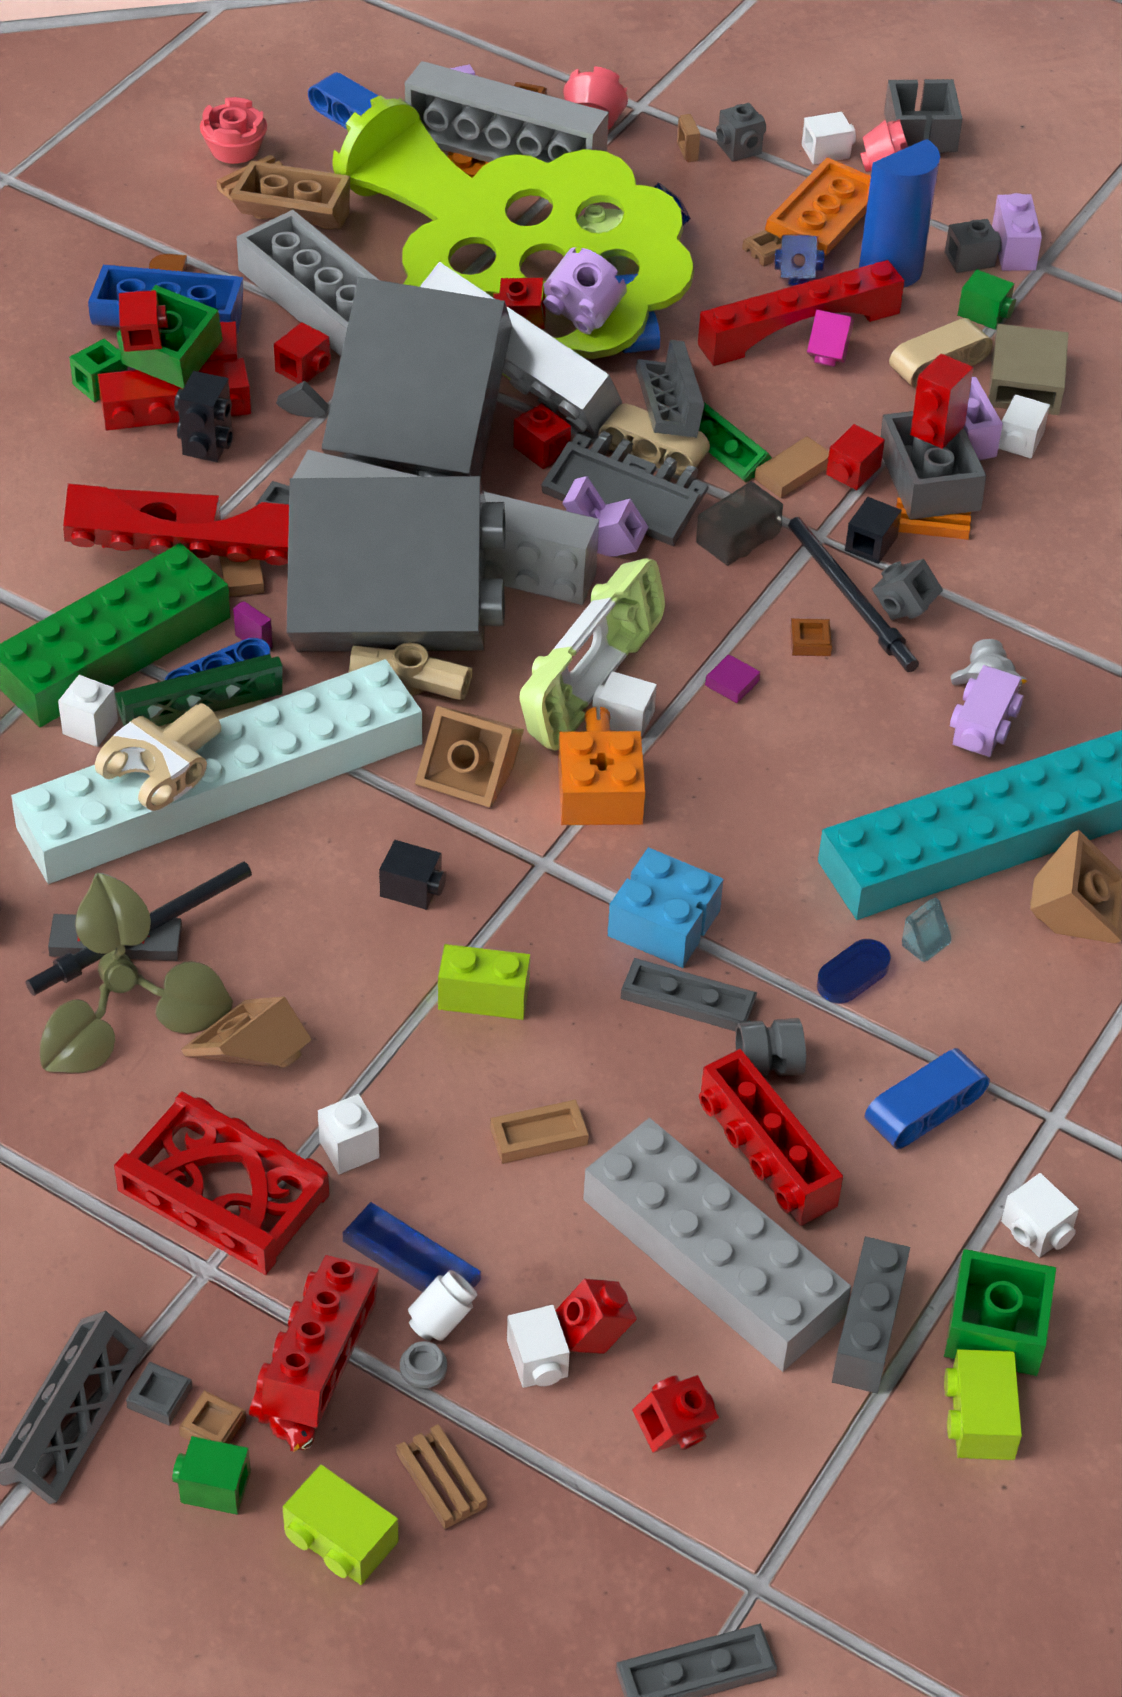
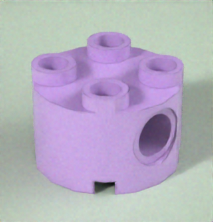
[543,247,627,334]

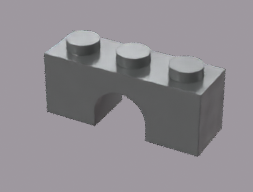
[832,1236,911,1394]

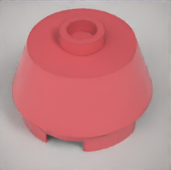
[563,67,628,130]
[200,97,267,164]
[860,119,908,173]

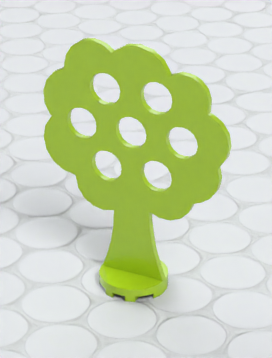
[332,95,694,380]

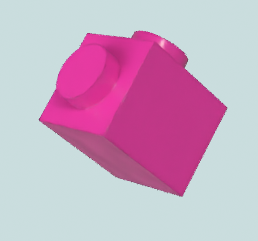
[807,310,854,367]

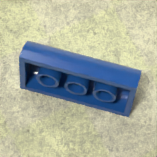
[859,139,940,287]
[88,264,243,334]

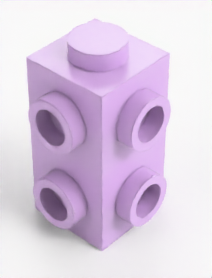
[950,665,1024,757]

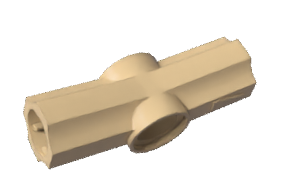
[349,642,472,700]

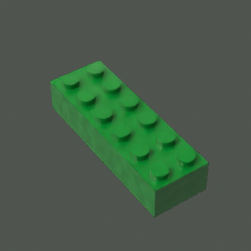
[0,543,231,728]

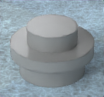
[400,1341,447,1388]

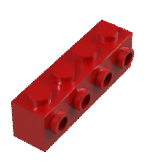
[699,1049,843,1226]
[256,1255,379,1428]

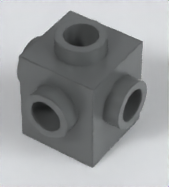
[716,103,766,162]
[872,559,943,620]

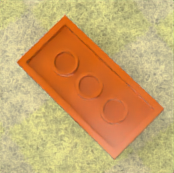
[765,157,871,257]

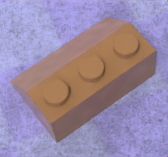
[231,161,350,229]

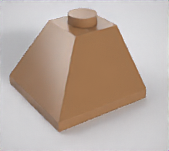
[415,706,524,807]
[1030,830,1122,944]
[181,996,312,1068]

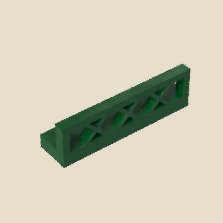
[114,654,283,726]

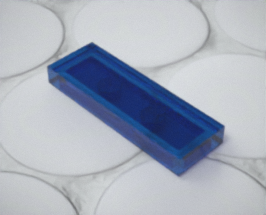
[342,1202,481,1292]

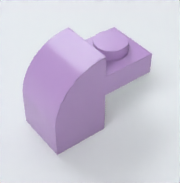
[562,476,648,557]

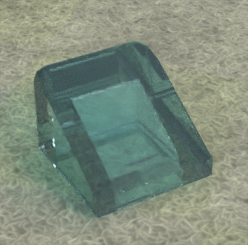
[902,897,951,962]

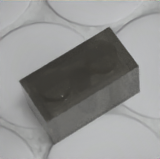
[696,481,783,566]

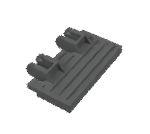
[541,431,708,547]

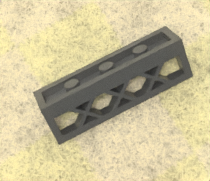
[636,340,704,438]
[0,1311,147,1504]

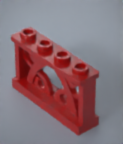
[114,1091,329,1275]

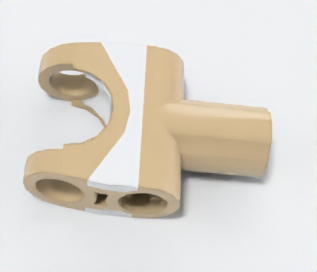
[95,703,221,811]

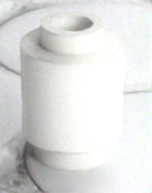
[408,1270,477,1341]

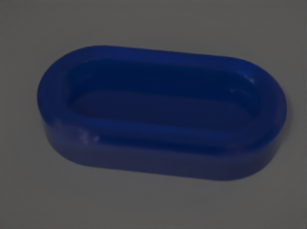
[817,939,891,1003]

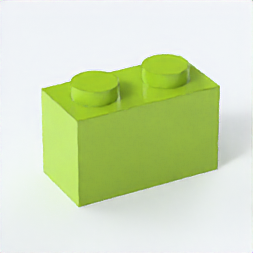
[438,944,530,1020]
[944,1350,1022,1460]
[283,1464,399,1585]

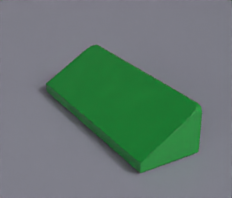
[699,402,772,483]

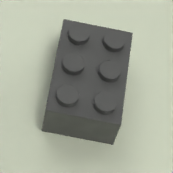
[880,411,986,520]

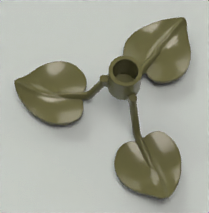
[40,873,233,1073]

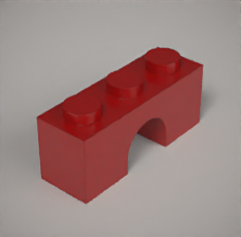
[101,489,221,550]

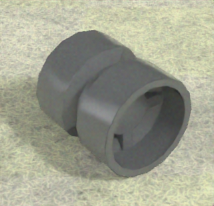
[735,1018,806,1078]

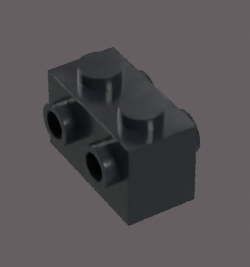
[174,371,233,462]

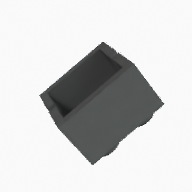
[884,79,963,154]

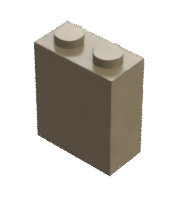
[988,324,1069,415]

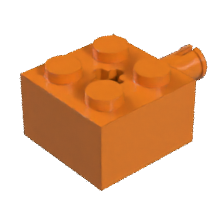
[558,707,645,825]

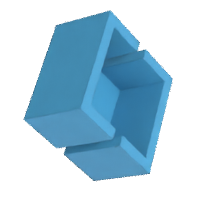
[607,847,724,968]

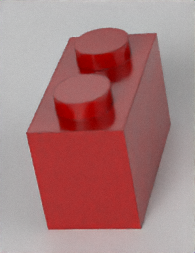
[910,353,973,449]

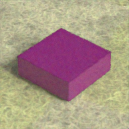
[233,601,273,649]
[705,654,760,703]

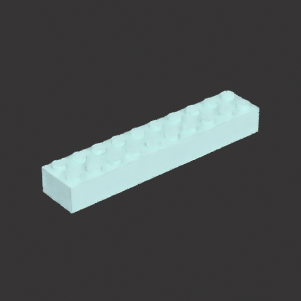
[11,659,422,884]

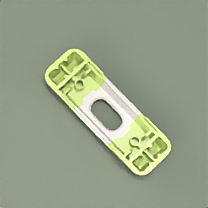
[520,558,665,751]

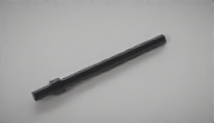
[788,517,919,672]
[25,861,252,996]

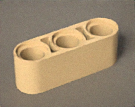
[889,318,993,388]
[599,403,710,476]

